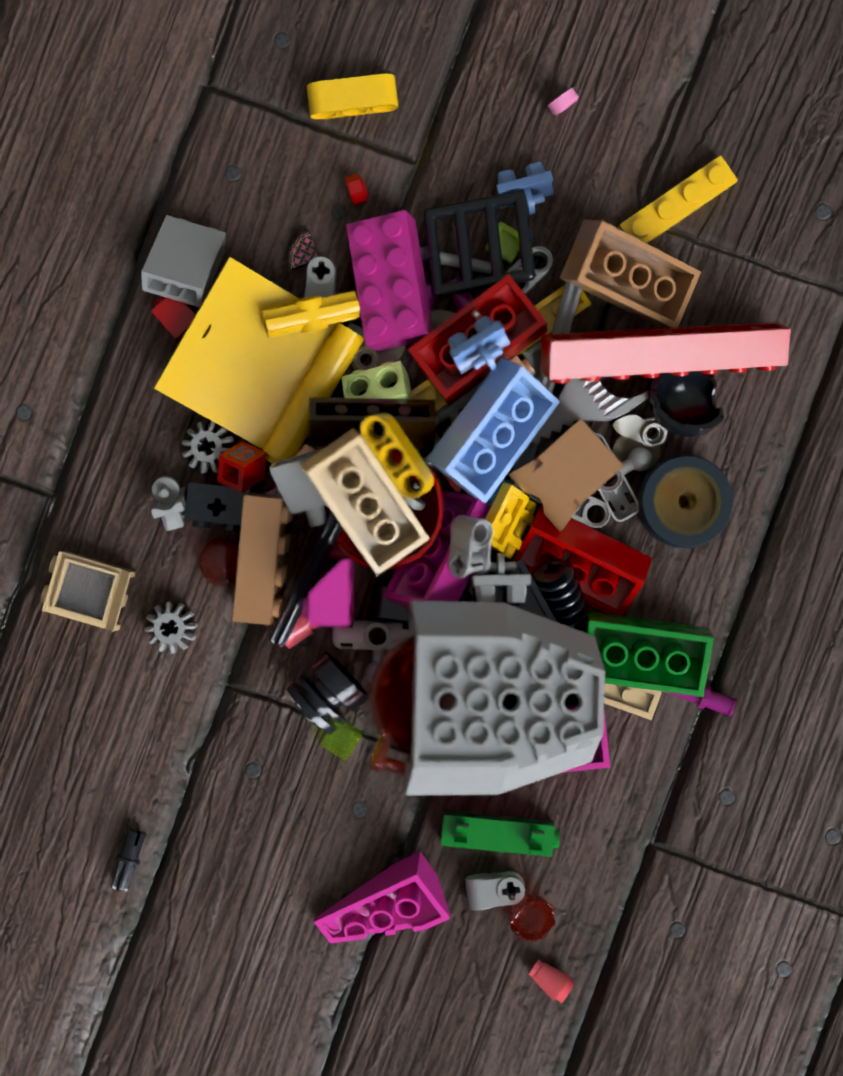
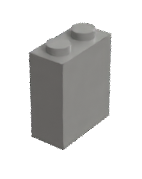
[142,215,226,307]

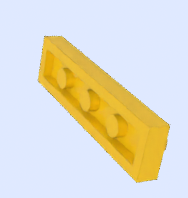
[618,155,738,244]

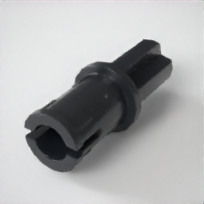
[111,828,147,892]

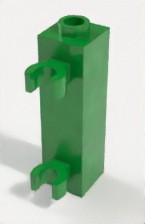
[441,810,560,857]

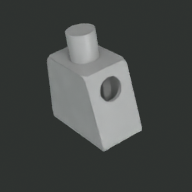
[270,449,327,527]

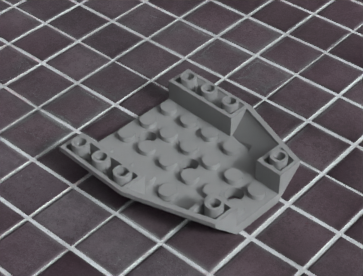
[404,601,605,795]

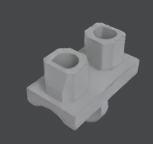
[151,476,187,531]
[470,553,531,603]

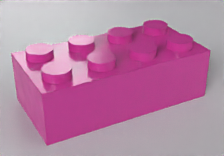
[346,210,434,352]

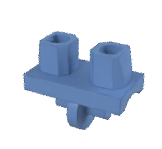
[497,162,554,215]
[448,316,510,374]

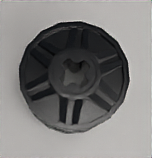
[287,651,370,735]

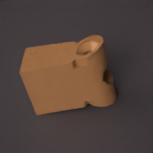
[507,418,624,532]

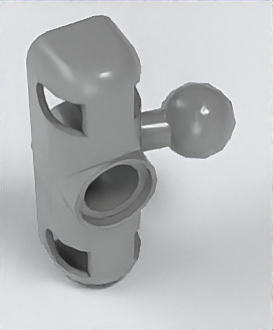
[594,432,652,522]
[332,620,415,685]

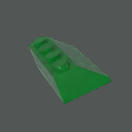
[584,611,714,697]

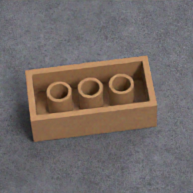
[560,219,701,328]
[233,492,293,625]

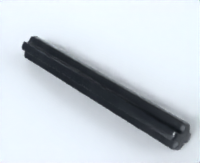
[269,511,343,646]

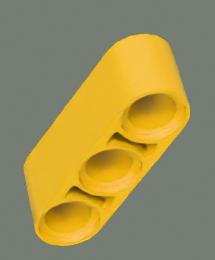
[306,74,399,120]
[361,413,434,499]

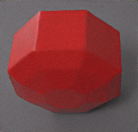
[344,173,368,206]

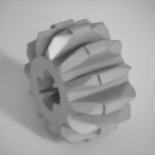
[182,421,234,473]
[144,601,198,654]

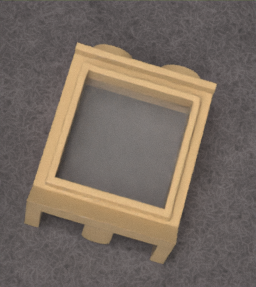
[40,551,136,632]

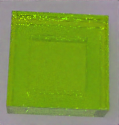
[320,720,363,761]

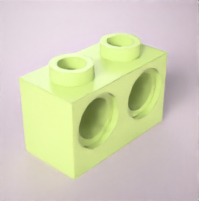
[341,361,413,399]

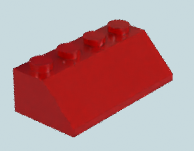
[408,274,548,406]
[512,504,652,616]

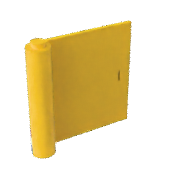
[154,257,365,463]

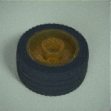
[637,455,733,548]

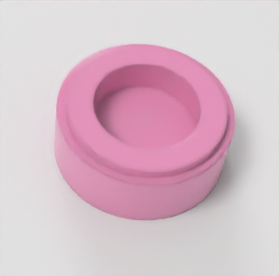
[547,88,579,116]

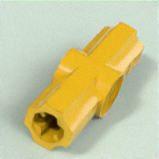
[262,291,360,338]

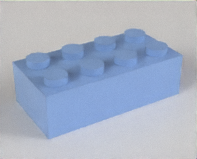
[427,357,560,503]

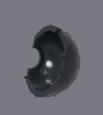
[649,371,724,437]

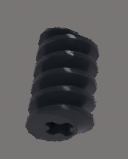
[534,559,589,627]

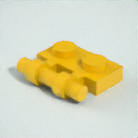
[485,482,538,560]

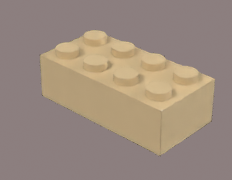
[300,429,430,576]

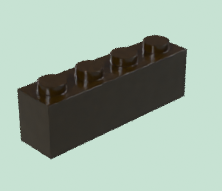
[308,397,437,449]

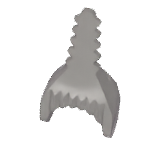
[525,378,649,450]

